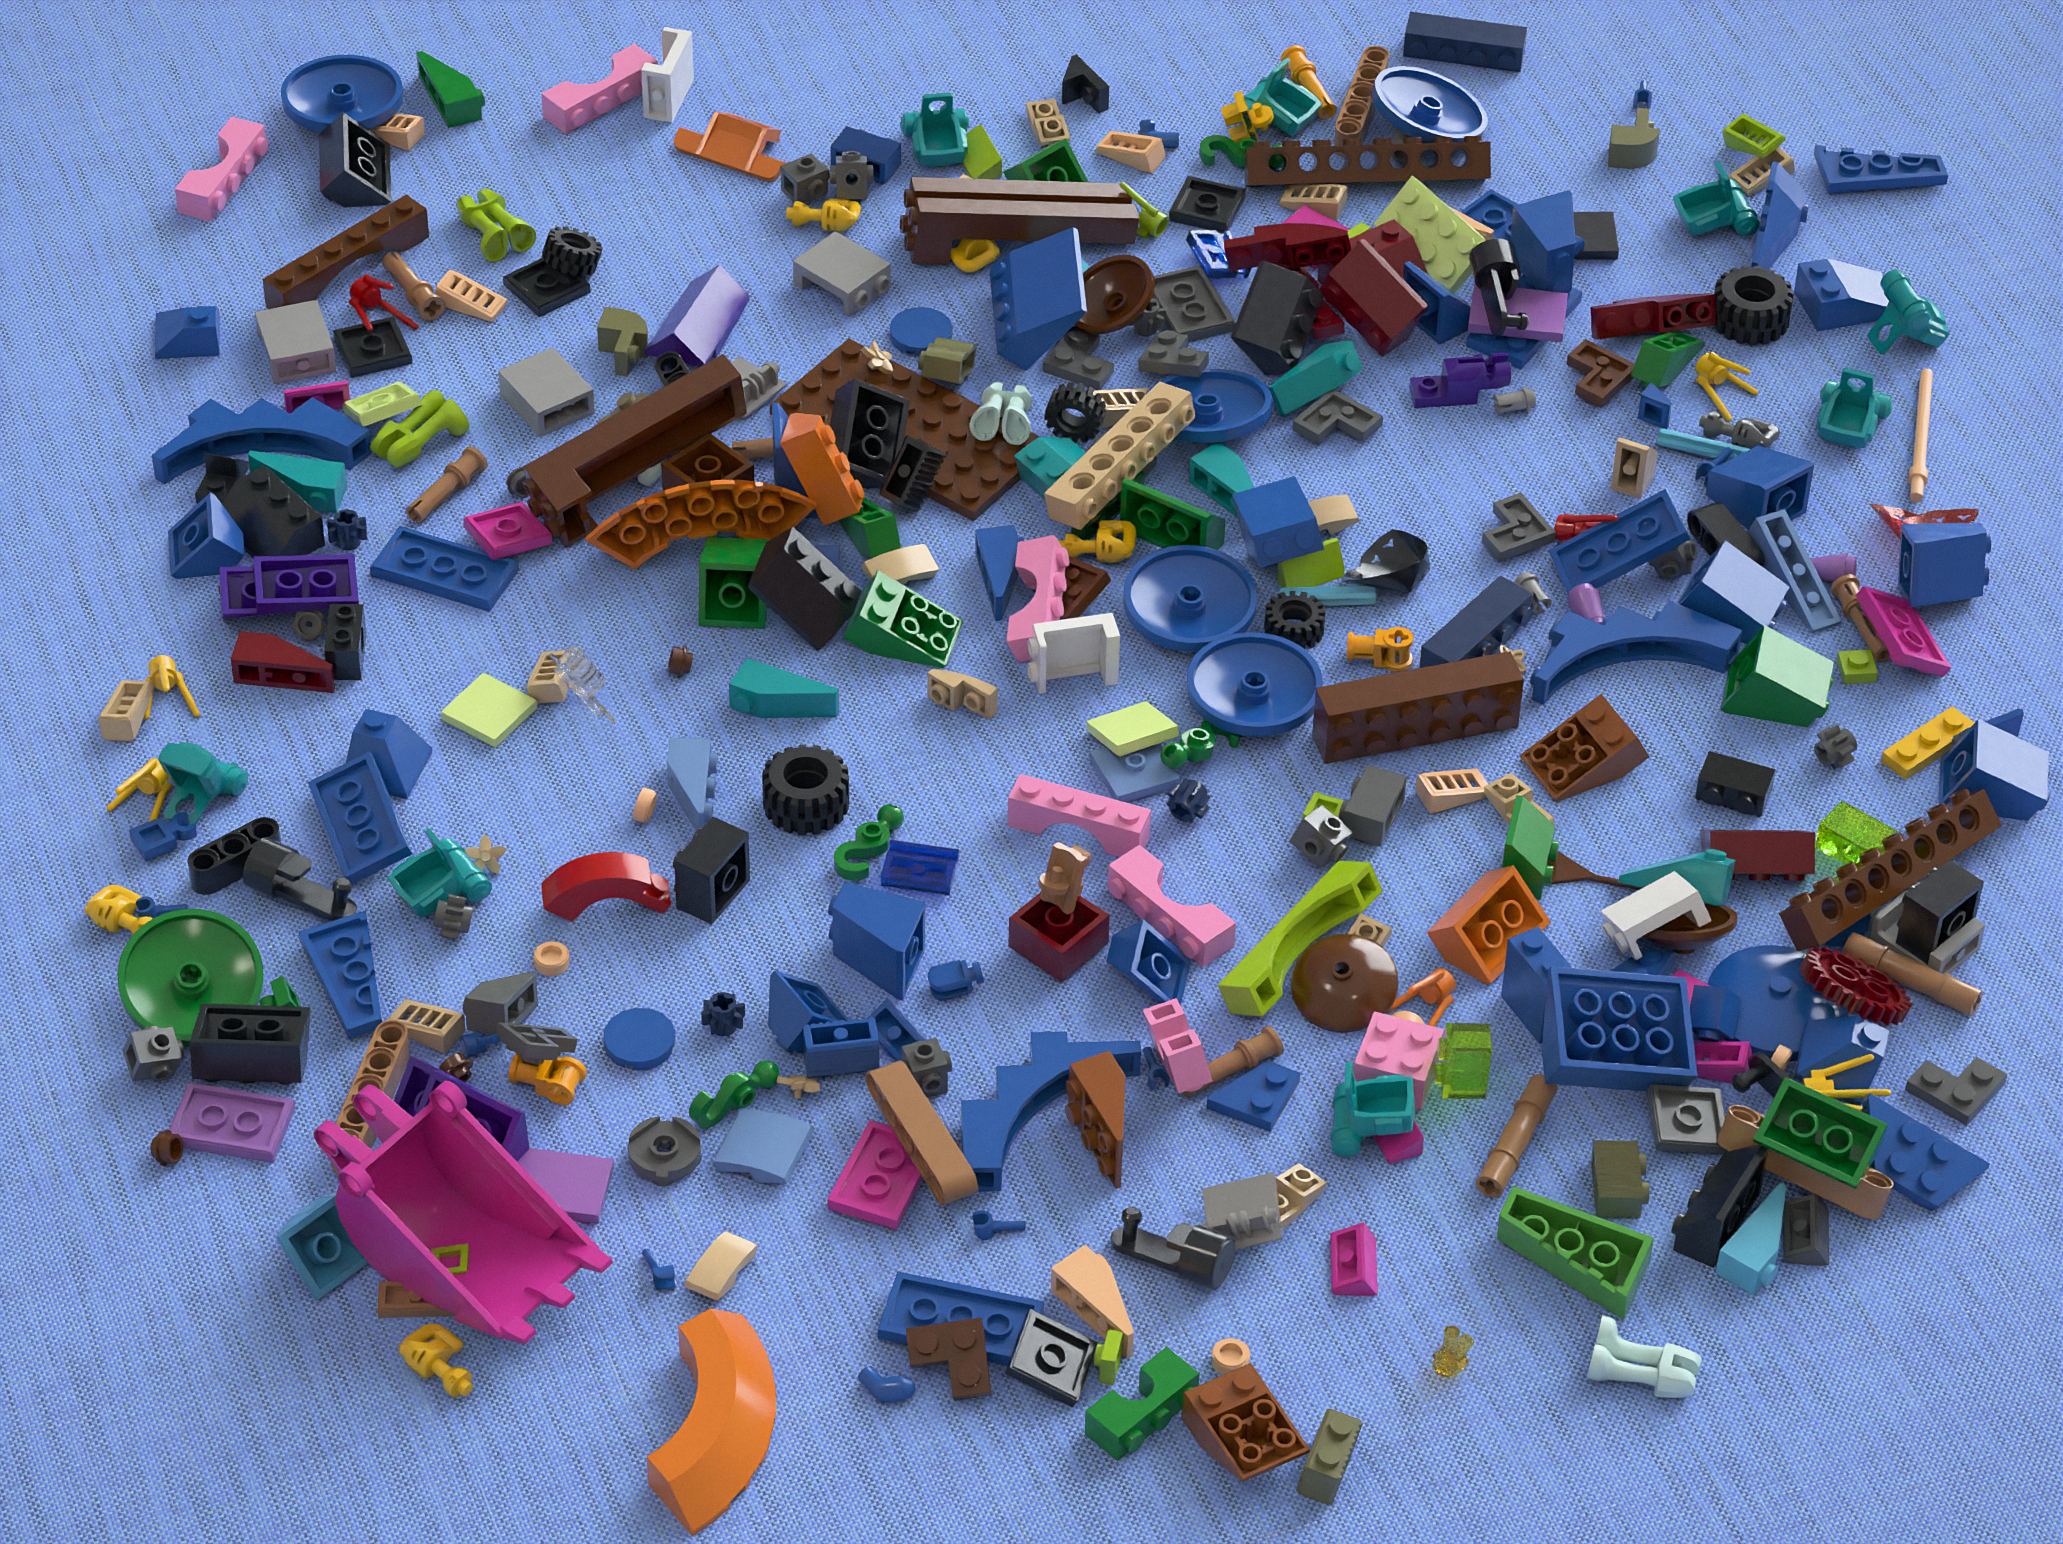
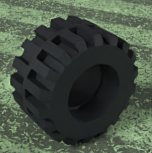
[1714,266,1794,346]
[762,744,849,835]

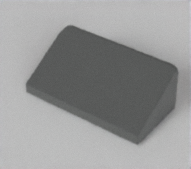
[1783,1193,1829,1266]

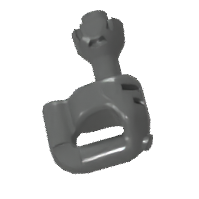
[1699,411,1780,449]

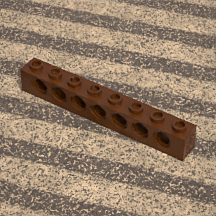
[1244,136,1491,185]
[1779,788,2002,951]

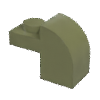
[1608,108,1660,169]
[597,307,648,377]

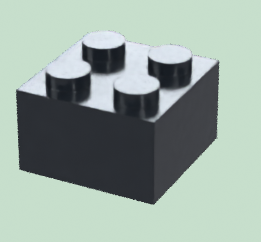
[673,817,750,925]
[1896,859,1984,965]

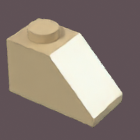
[1611,437,1658,499]

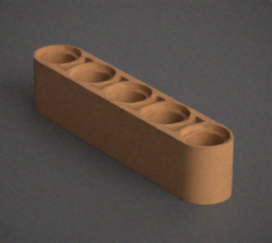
[1334,46,1389,158]
[331,1020,410,1175]
[866,1060,978,1206]
[1717,1105,1894,1219]

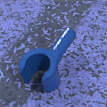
[1633,80,1652,109]
[1695,447,1733,487]
[136,896,188,918]
[459,1032,499,1057]
[1143,1046,1170,1090]
[972,1210,1026,1240]
[641,1248,676,1290]

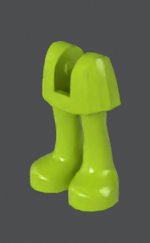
[456,188,536,263]
[370,390,470,468]

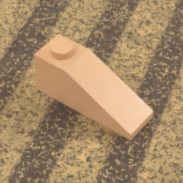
[1051,1245,1133,1359]

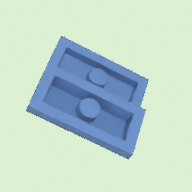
[713,1109,814,1184]

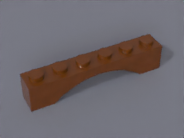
[262,194,429,309]

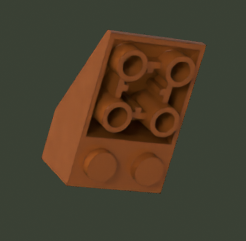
[1519,694,1650,802]
[1065,1051,1125,1189]
[1181,1363,1310,1483]

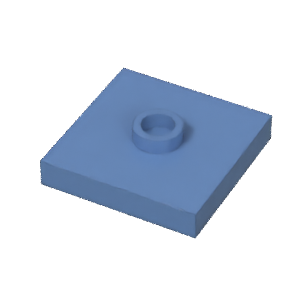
[1090,744,1181,802]

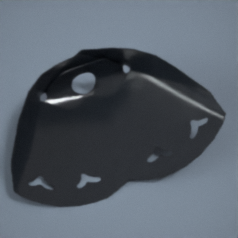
[1341,529,1430,593]

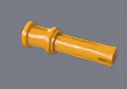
[1280,45,1337,119]

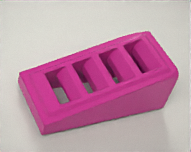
[1694,1042,1752,1083]

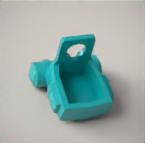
[1244,58,1322,136]
[900,92,970,166]
[1673,161,1760,237]
[1867,269,1950,355]
[1816,368,1893,448]
[158,742,249,826]
[387,828,492,919]
[1330,1062,1415,1158]

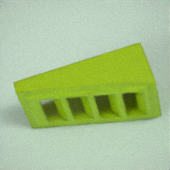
[1722,113,1786,158]

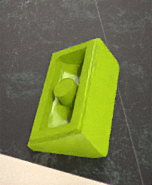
[961,125,1002,179]
[1277,538,1345,587]

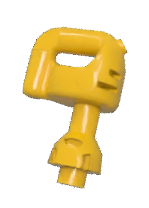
[786,199,861,232]
[950,239,1000,273]
[1058,520,1137,563]
[84,885,153,935]
[399,1324,473,1398]

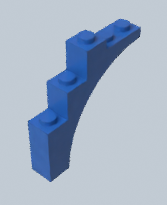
[152,397,372,485]
[1530,601,1742,705]
[961,1031,1141,1192]

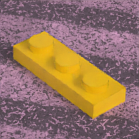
[1881,706,1975,780]

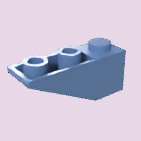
[667,737,718,831]

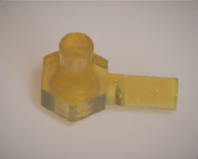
[1432,1326,1474,1377]

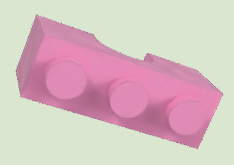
[1142,998,1213,1094]

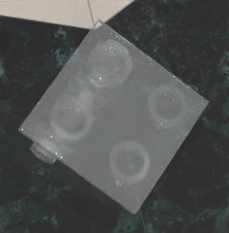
[549,647,617,725]

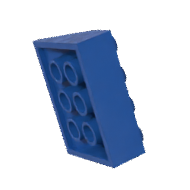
[990,227,1087,371]
[1542,966,1697,1092]

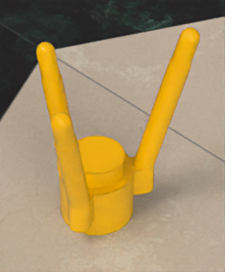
[1695,352,1758,422]
[144,655,200,720]
[107,758,172,822]
[1802,1054,1891,1111]

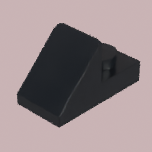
[1062,54,1109,114]
[195,453,249,504]

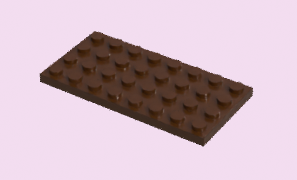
[769,338,1040,521]

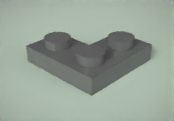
[1043,326,1114,391]
[1138,330,1209,377]
[1292,389,1383,444]
[1482,493,1556,562]
[495,1022,578,1064]
[1905,1057,2007,1126]

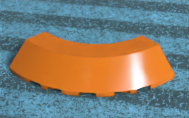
[585,480,817,570]
[647,1308,776,1536]

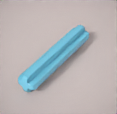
[1656,428,1750,461]
[1278,585,1377,606]

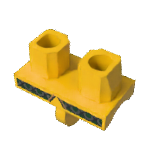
[1221,91,1274,143]

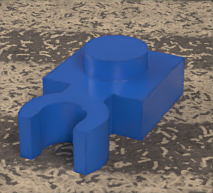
[129,812,197,861]

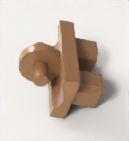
[1038,842,1091,915]

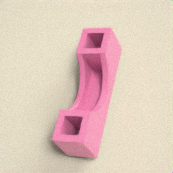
[541,44,658,134]
[175,117,268,221]
[1006,535,1069,663]
[1008,774,1151,857]
[1107,845,1236,967]

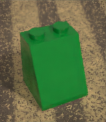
[698,537,769,629]
[1720,625,1834,727]

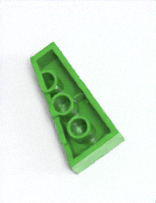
[1497,1186,1654,1320]

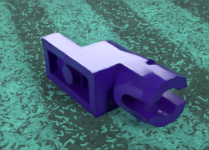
[1409,353,1511,408]

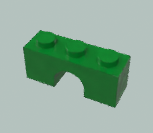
[1085,1347,1200,1461]

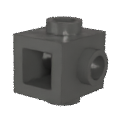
[830,151,873,199]
[780,153,830,203]
[1648,540,1697,578]
[1289,805,1353,868]
[123,1026,184,1082]
[902,1038,952,1098]

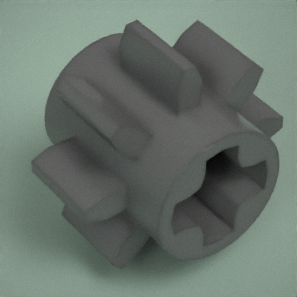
[1129,298,1166,336]
[1814,725,1857,769]
[433,894,473,939]

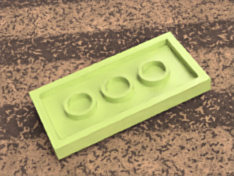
[1374,176,1486,294]

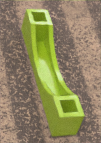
[1218,861,1383,1017]

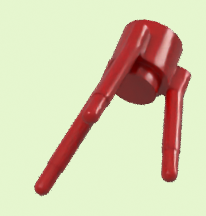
[348,274,419,332]
[1554,514,1618,543]

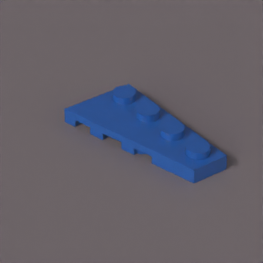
[1814,145,1948,193]
[299,910,382,1039]

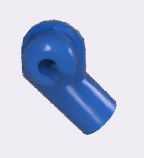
[1138,119,1179,147]
[858,1366,915,1403]

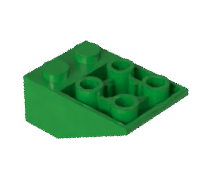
[842,571,963,668]

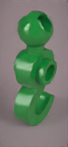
[1199,135,1284,169]
[1160,720,1240,769]
[834,804,904,881]
[689,1060,779,1129]

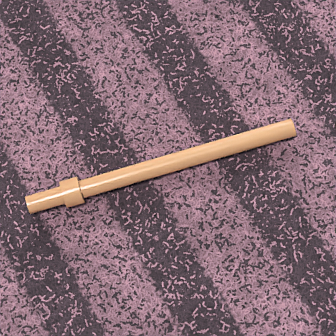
[1908,369,1933,502]

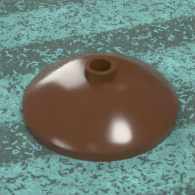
[1074,255,1155,335]
[1642,903,1737,954]
[1291,934,1399,1033]

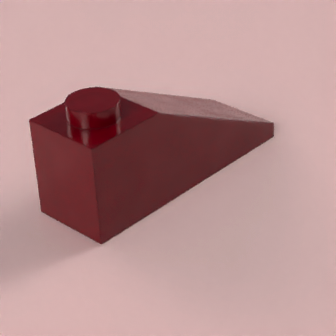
[231,631,335,693]

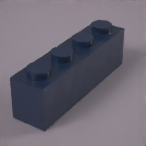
[1403,11,1528,72]
[1419,575,1533,668]

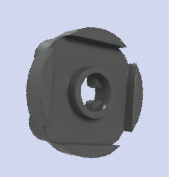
[627,1117,702,1187]

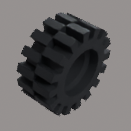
[542,226,603,277]
[1044,382,1106,443]
[1264,591,1325,649]

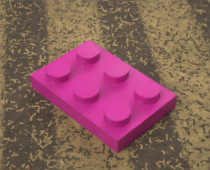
[1856,586,1952,677]
[827,1120,923,1230]

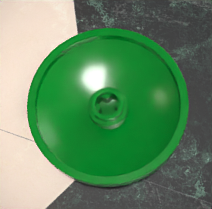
[117,909,264,1046]

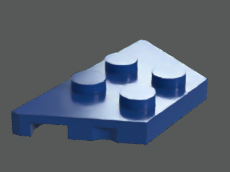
[1862,1093,1990,1211]

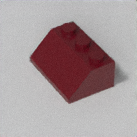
[1317,219,1429,284]
[1319,239,1428,357]
[1700,829,1815,881]

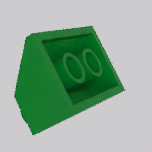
[1120,478,1226,550]
[1753,1077,1888,1189]

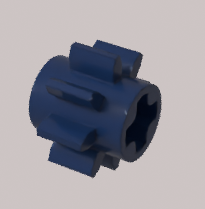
[327,509,368,550]
[1167,779,1211,822]
[701,992,745,1036]

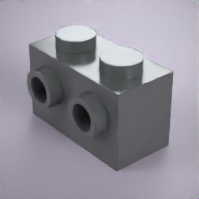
[1339,765,1407,846]

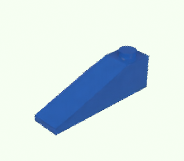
[1751,161,1809,270]

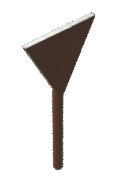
[1548,851,1642,890]

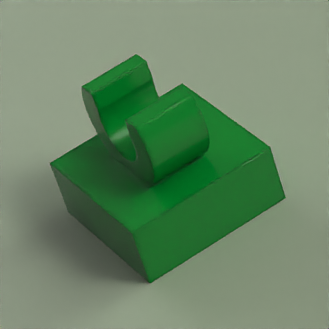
[259,976,301,1007]

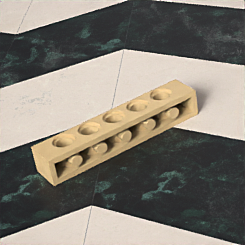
[1044,382,1195,530]

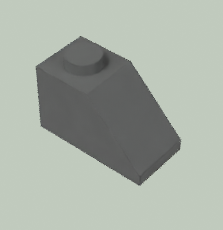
[463,972,538,1034]

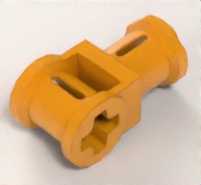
[1347,627,1414,672]
[508,1052,587,1105]

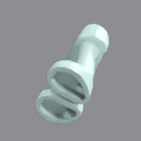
[970,382,1032,445]
[1587,1315,1702,1398]

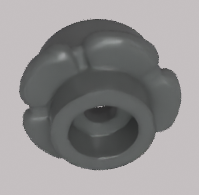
[506,466,529,498]
[292,610,326,641]

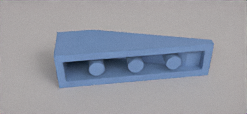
[1747,509,1842,633]

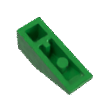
[416,51,485,128]
[1631,330,1705,388]
[838,498,901,560]

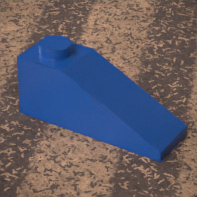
[975,525,1024,621]

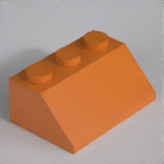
[780,413,864,526]
[1426,865,1551,984]

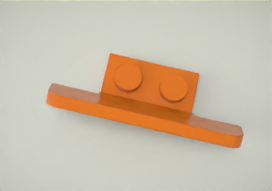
[674,111,787,182]

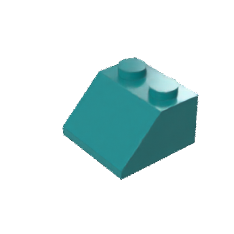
[1014,437,1086,500]

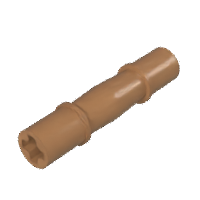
[1842,932,1983,1017]
[1475,1074,1557,1198]

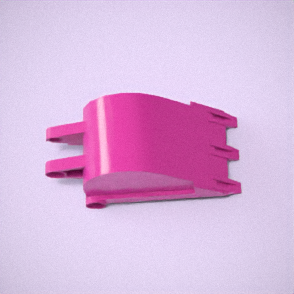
[313,1081,613,1344]

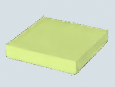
[342,381,422,427]
[441,672,537,748]
[1086,701,1179,757]

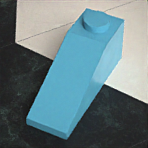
[1716,1182,1787,1296]

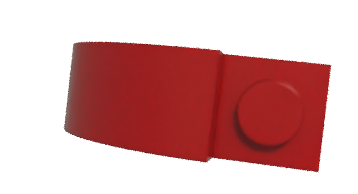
[541,852,671,922]

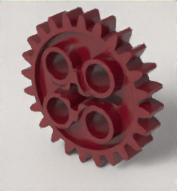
[1799,947,1912,1026]

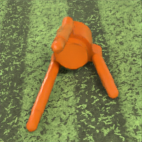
[1387,968,1456,1027]

